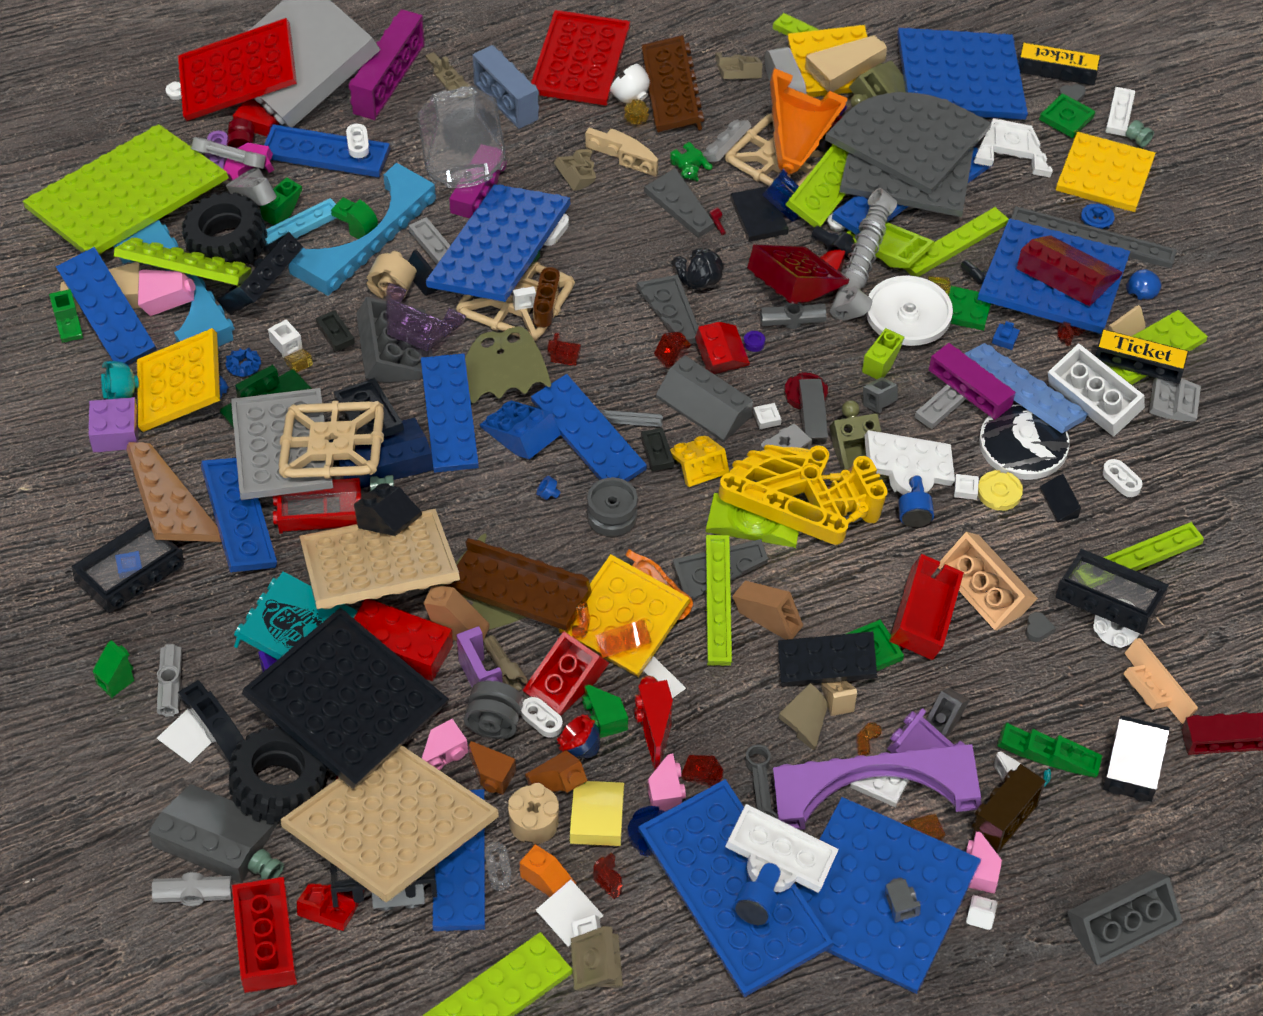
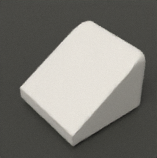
[994,751,1024,783]
[966,895,997,930]

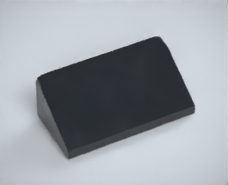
[408,250,438,296]
[1040,474,1081,523]

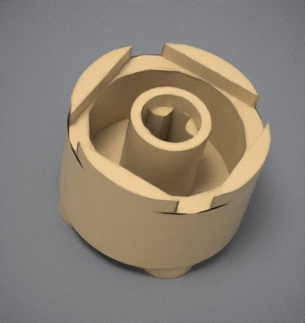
[367,251,417,302]
[508,783,559,844]

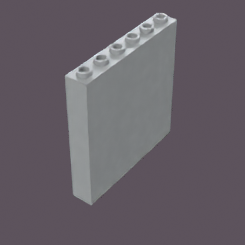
[248,0,380,128]

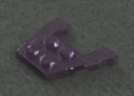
[386,282,466,351]

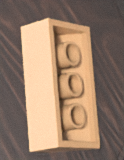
[938,532,1038,630]

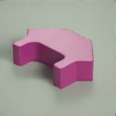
[223,143,274,181]

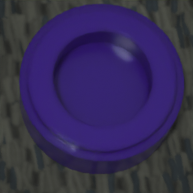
[743,331,765,352]

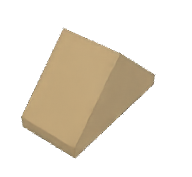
[821,681,857,716]

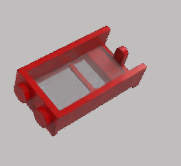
[273,478,361,534]

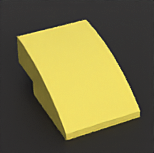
[570,781,624,846]

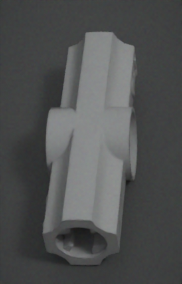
[157,644,182,717]
[152,872,233,906]

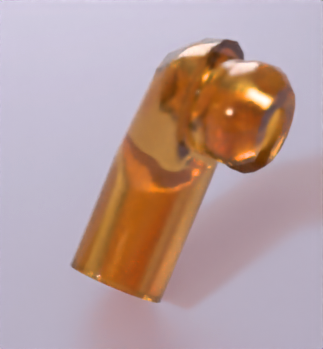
[572,602,591,638]
[857,722,882,756]

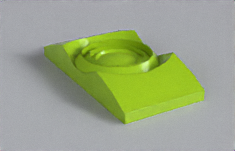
[847,222,934,268]
[706,493,800,548]

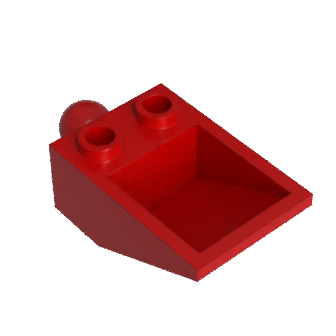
[634,676,673,771]

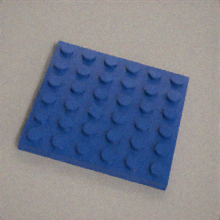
[897,28,1028,119]
[978,218,1130,334]
[796,797,981,994]

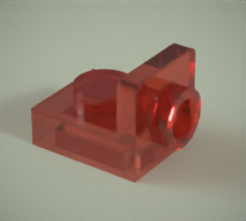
[1057,321,1085,346]
[653,332,691,367]
[547,333,581,366]
[681,755,724,787]
[593,853,622,899]

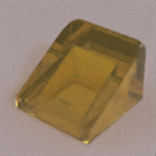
[928,276,951,295]
[284,349,313,372]

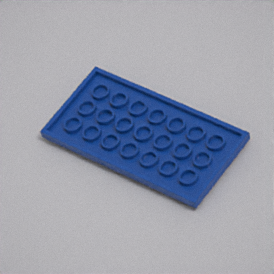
[426,184,571,302]
[638,779,834,997]

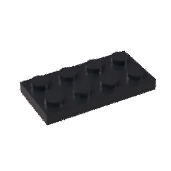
[333,378,404,437]
[778,631,878,687]

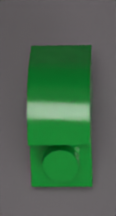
[331,197,378,239]
[49,289,83,343]

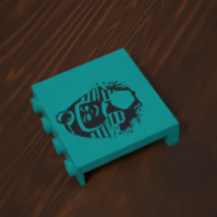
[234,571,358,659]

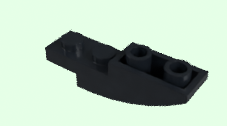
[178,680,245,765]

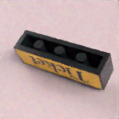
[1018,42,1101,86]
[1095,329,1189,384]

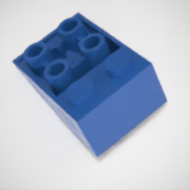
[479,400,561,459]

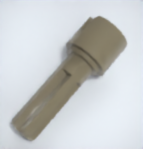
[483,635,527,691]

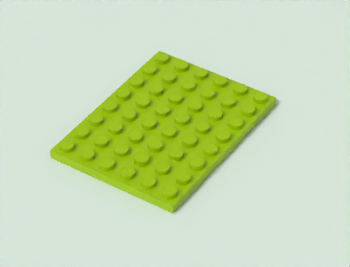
[23,124,229,254]

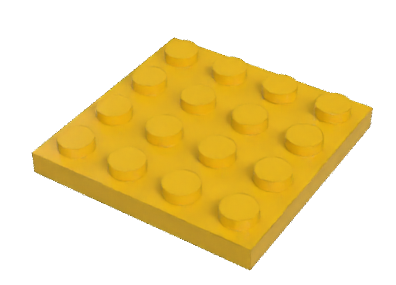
[788,25,867,97]
[1056,131,1156,212]
[137,328,220,432]
[559,554,690,678]

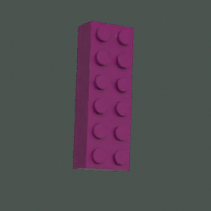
[349,9,425,120]

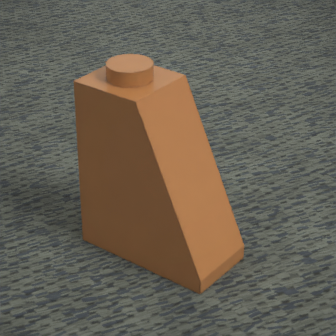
[732,581,803,640]
[424,585,490,641]

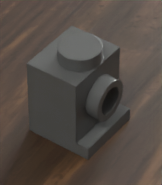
[863,377,898,413]
[885,878,921,923]

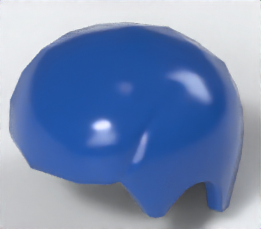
[1126,269,1161,300]

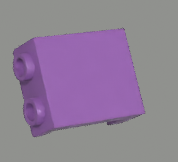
[457,626,502,687]
[887,708,964,753]

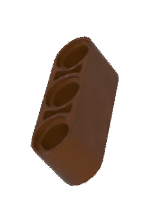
[533,267,560,328]

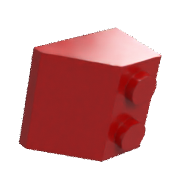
[695,322,750,374]

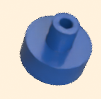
[536,476,560,500]

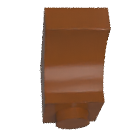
[525,750,587,793]

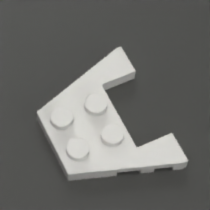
[974,118,1053,177]

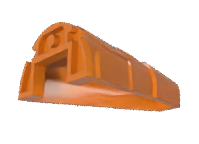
[770,68,847,174]

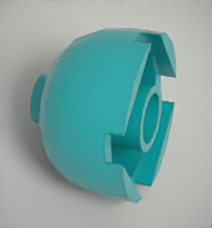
[101,361,139,399]

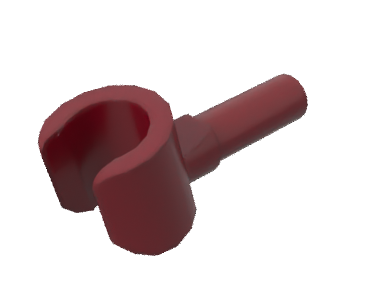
[709,207,726,235]

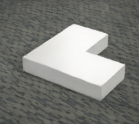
[850,776,909,807]

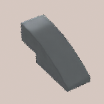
[799,379,828,442]

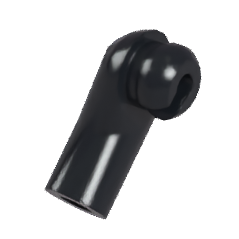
[961,260,987,284]

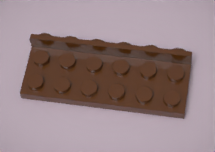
[641,35,705,132]
[445,538,592,631]

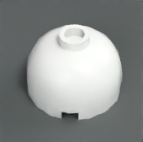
[610,64,650,104]

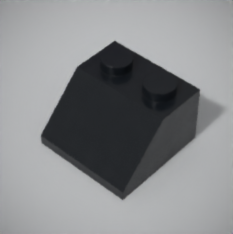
[354,483,422,536]

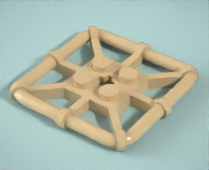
[725,113,826,197]
[456,261,575,341]
[279,400,384,479]

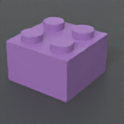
[89,397,139,452]

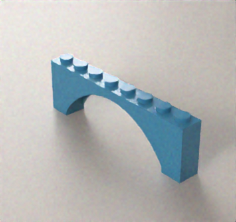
[288,163,436,296]
[113,220,234,347]

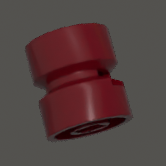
[227,118,254,148]

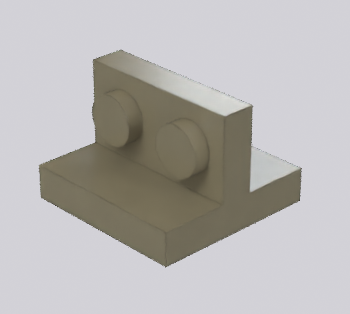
[570,926,623,991]

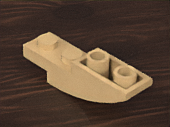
[586,128,658,176]

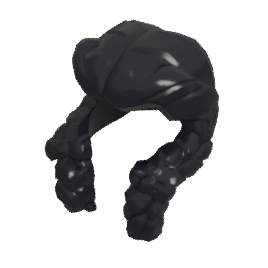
[671,248,724,290]

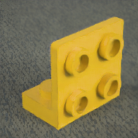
[670,436,729,487]

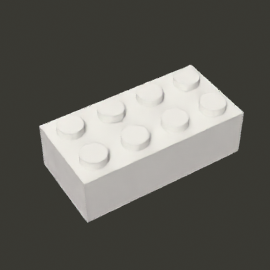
[1048,343,1145,437]

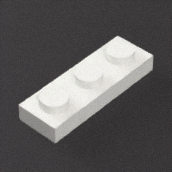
[1106,87,1135,136]

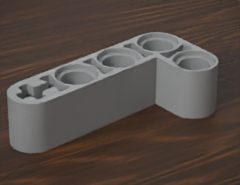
[226,167,277,206]

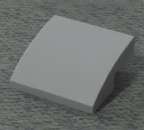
[1149,378,1201,421]

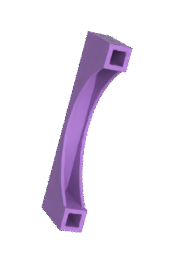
[773,744,981,830]

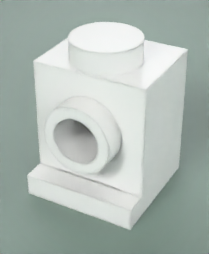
[268,320,303,359]

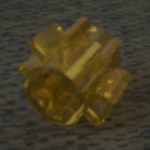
[624,99,649,125]

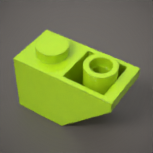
[862,328,905,379]

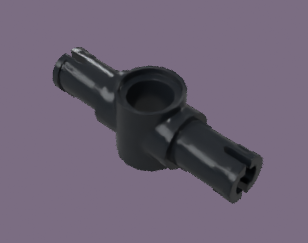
[811,225,855,259]

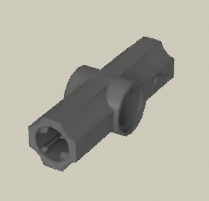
[760,302,827,329]

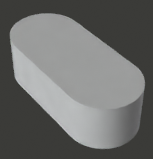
[765,47,807,94]

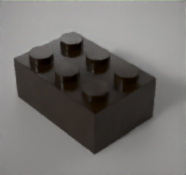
[971,764,1046,854]

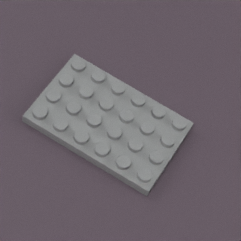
[231,388,333,500]

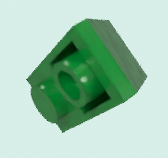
[260,177,303,225]
[93,640,134,698]
[582,685,628,738]

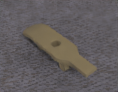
[425,52,475,100]

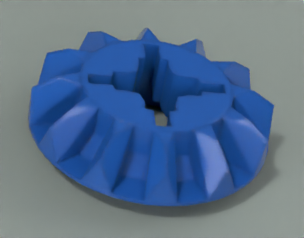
[1081,203,1115,229]
[225,347,261,377]

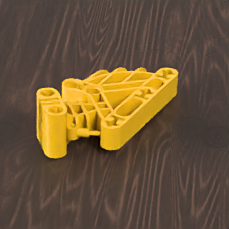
[718,445,887,545]

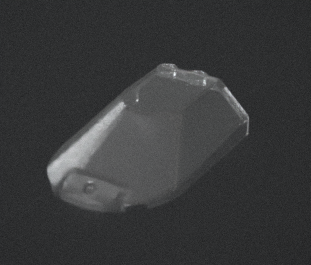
[417,86,507,188]

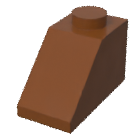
[469,741,516,795]

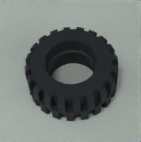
[182,192,267,264]
[229,726,326,824]

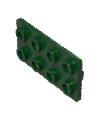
[220,364,312,429]

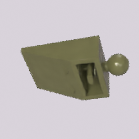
[849,60,906,108]
[829,400,889,480]

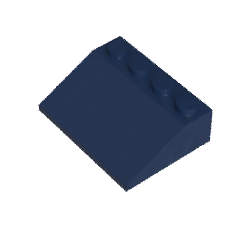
[329,417,433,488]

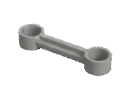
[191,137,266,168]

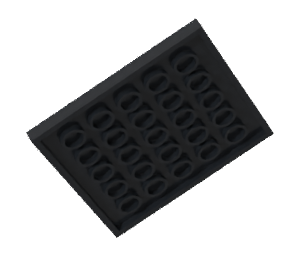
[242,607,449,790]

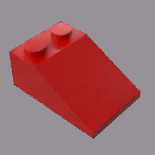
[522,631,609,716]

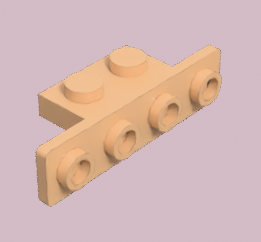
[1124,638,1198,724]

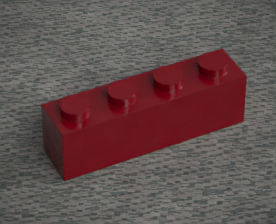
[1181,712,1263,755]

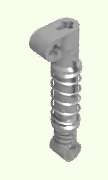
[830,188,897,320]

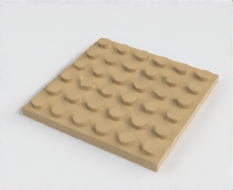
[300,509,460,609]
[281,746,498,903]

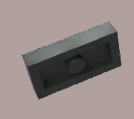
[316,310,355,352]
[641,428,674,471]

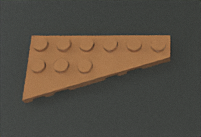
[126,442,222,542]

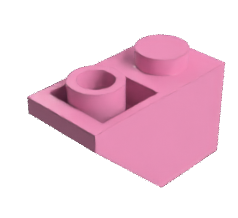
[422,719,468,770]
[648,754,686,813]
[966,832,1002,894]

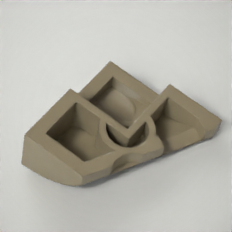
[715,52,763,79]
[554,149,596,191]
[779,683,828,750]

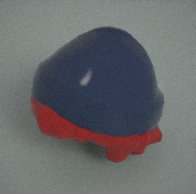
[557,714,600,758]

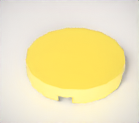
[978,470,1023,511]

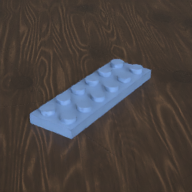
[964,343,1088,433]

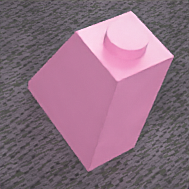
[138,270,195,316]

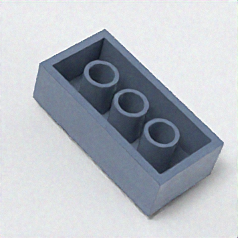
[473,45,539,129]

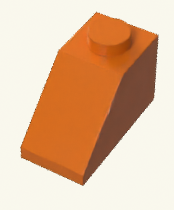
[520,844,576,897]

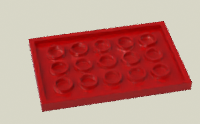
[531,10,630,106]
[178,18,297,121]

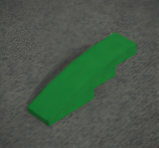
[997,723,1103,778]

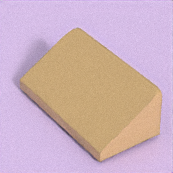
[1108,305,1146,336]

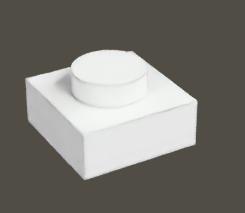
[513,286,536,310]
[753,403,781,429]
[954,474,979,500]
[572,915,601,937]

